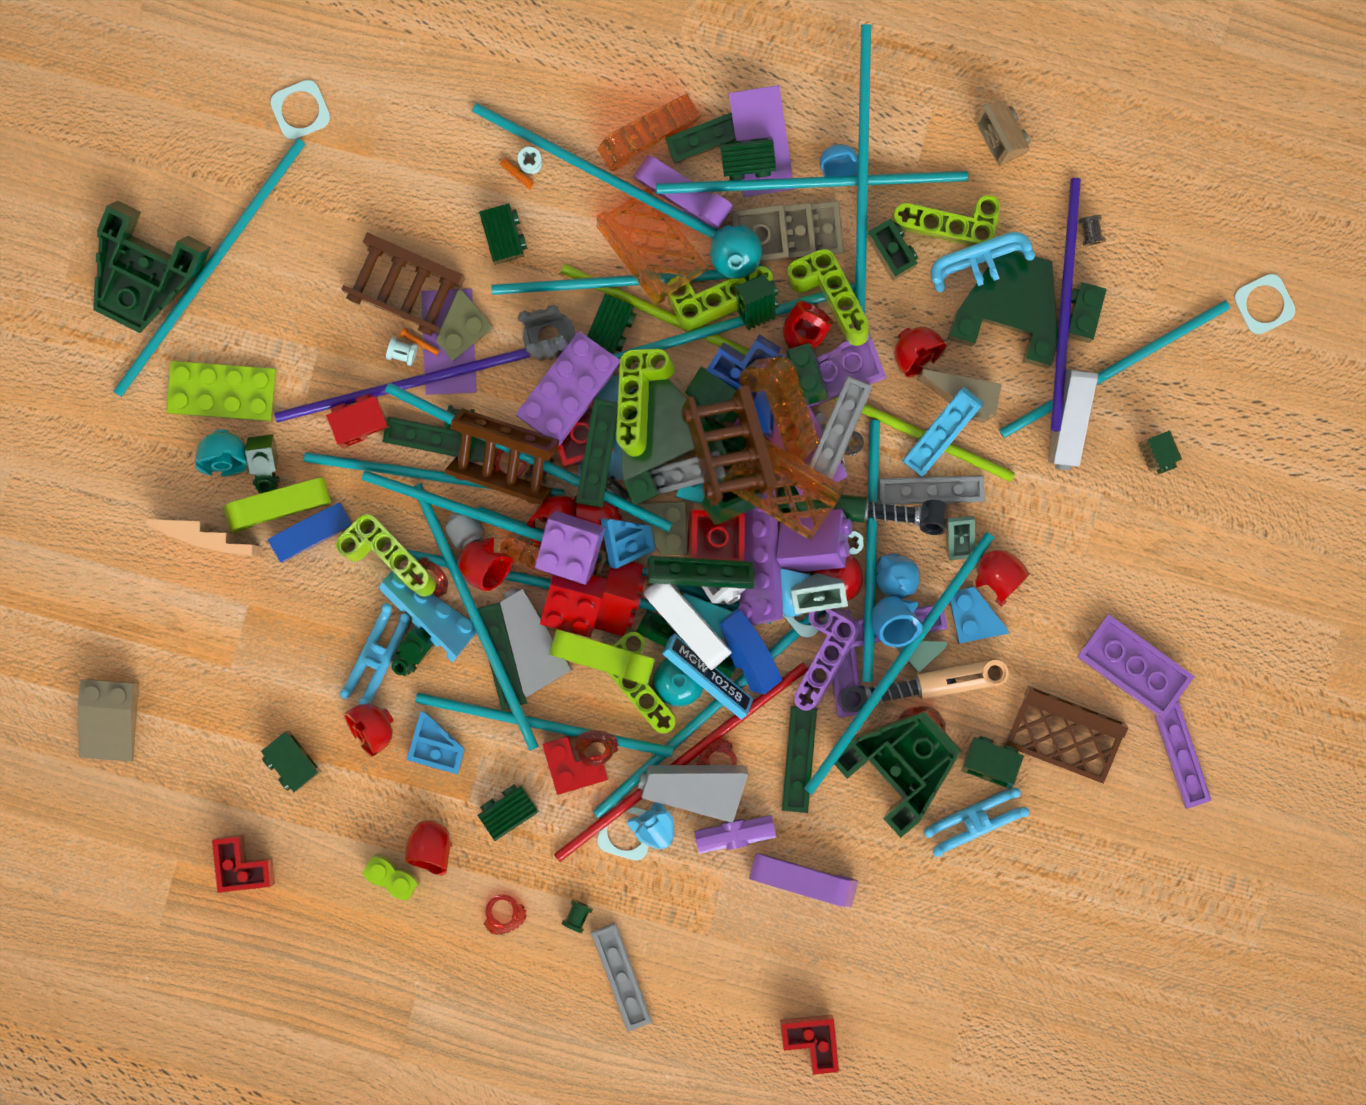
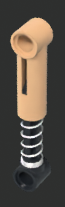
[838,660,1009,712]

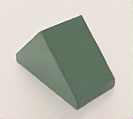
[945,516,975,560]
[791,573,848,614]
[894,641,947,672]

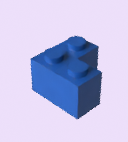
[707,334,781,396]

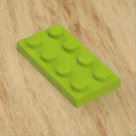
[166,361,277,422]

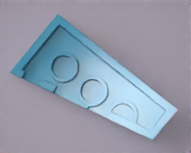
[379,571,477,663]

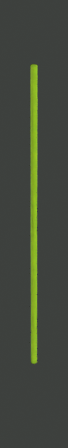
[560,264,1015,482]

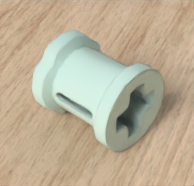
[518,147,542,174]
[386,337,418,367]
[848,531,864,555]

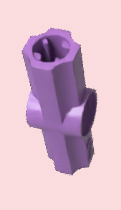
[694,815,776,854]

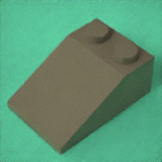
[975,101,1030,166]
[918,369,1002,423]
[78,679,139,762]

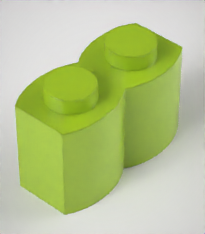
[363,854,420,900]

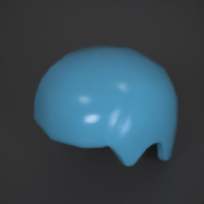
[820,144,858,177]

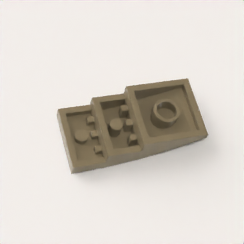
[732,201,845,263]

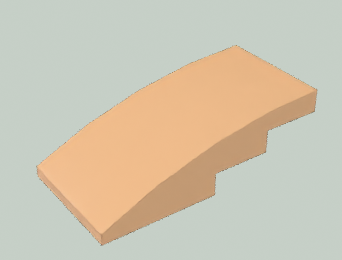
[146,519,260,557]

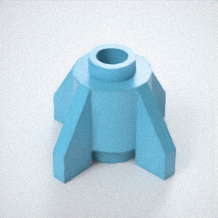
[626,802,675,849]

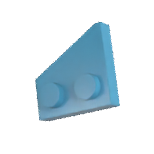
[600,518,655,568]
[950,587,1009,644]
[407,711,465,774]

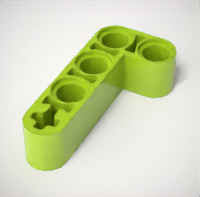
[892,195,1000,246]
[788,249,869,346]
[667,266,773,330]
[616,349,675,457]
[222,477,332,534]
[336,514,436,597]
[549,629,655,685]
[608,632,675,734]

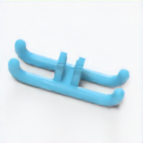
[931,232,1035,292]
[339,603,411,704]
[924,787,1030,857]

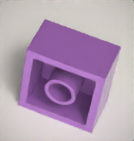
[535,511,606,584]

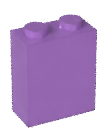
[776,509,852,572]

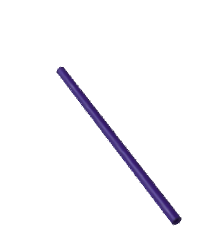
[1050,178,1081,432]
[274,348,530,423]

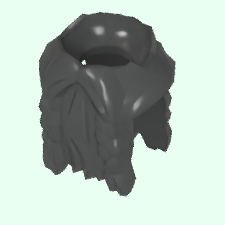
[518,305,575,361]

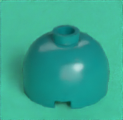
[710,225,762,279]
[195,429,248,477]
[653,658,704,707]

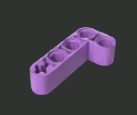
[633,155,733,230]
[794,608,860,711]
[749,853,858,907]

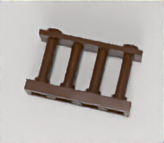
[341,232,465,336]
[681,385,778,506]
[445,408,559,505]

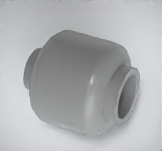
[445,512,484,549]

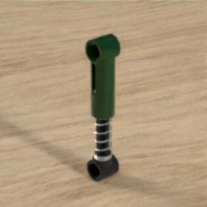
[776,484,948,535]

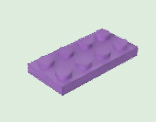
[515,331,620,446]
[1077,614,1195,719]

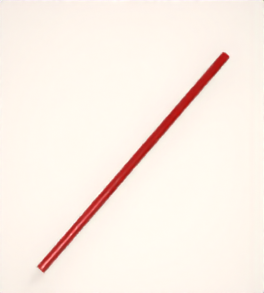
[554,662,809,862]

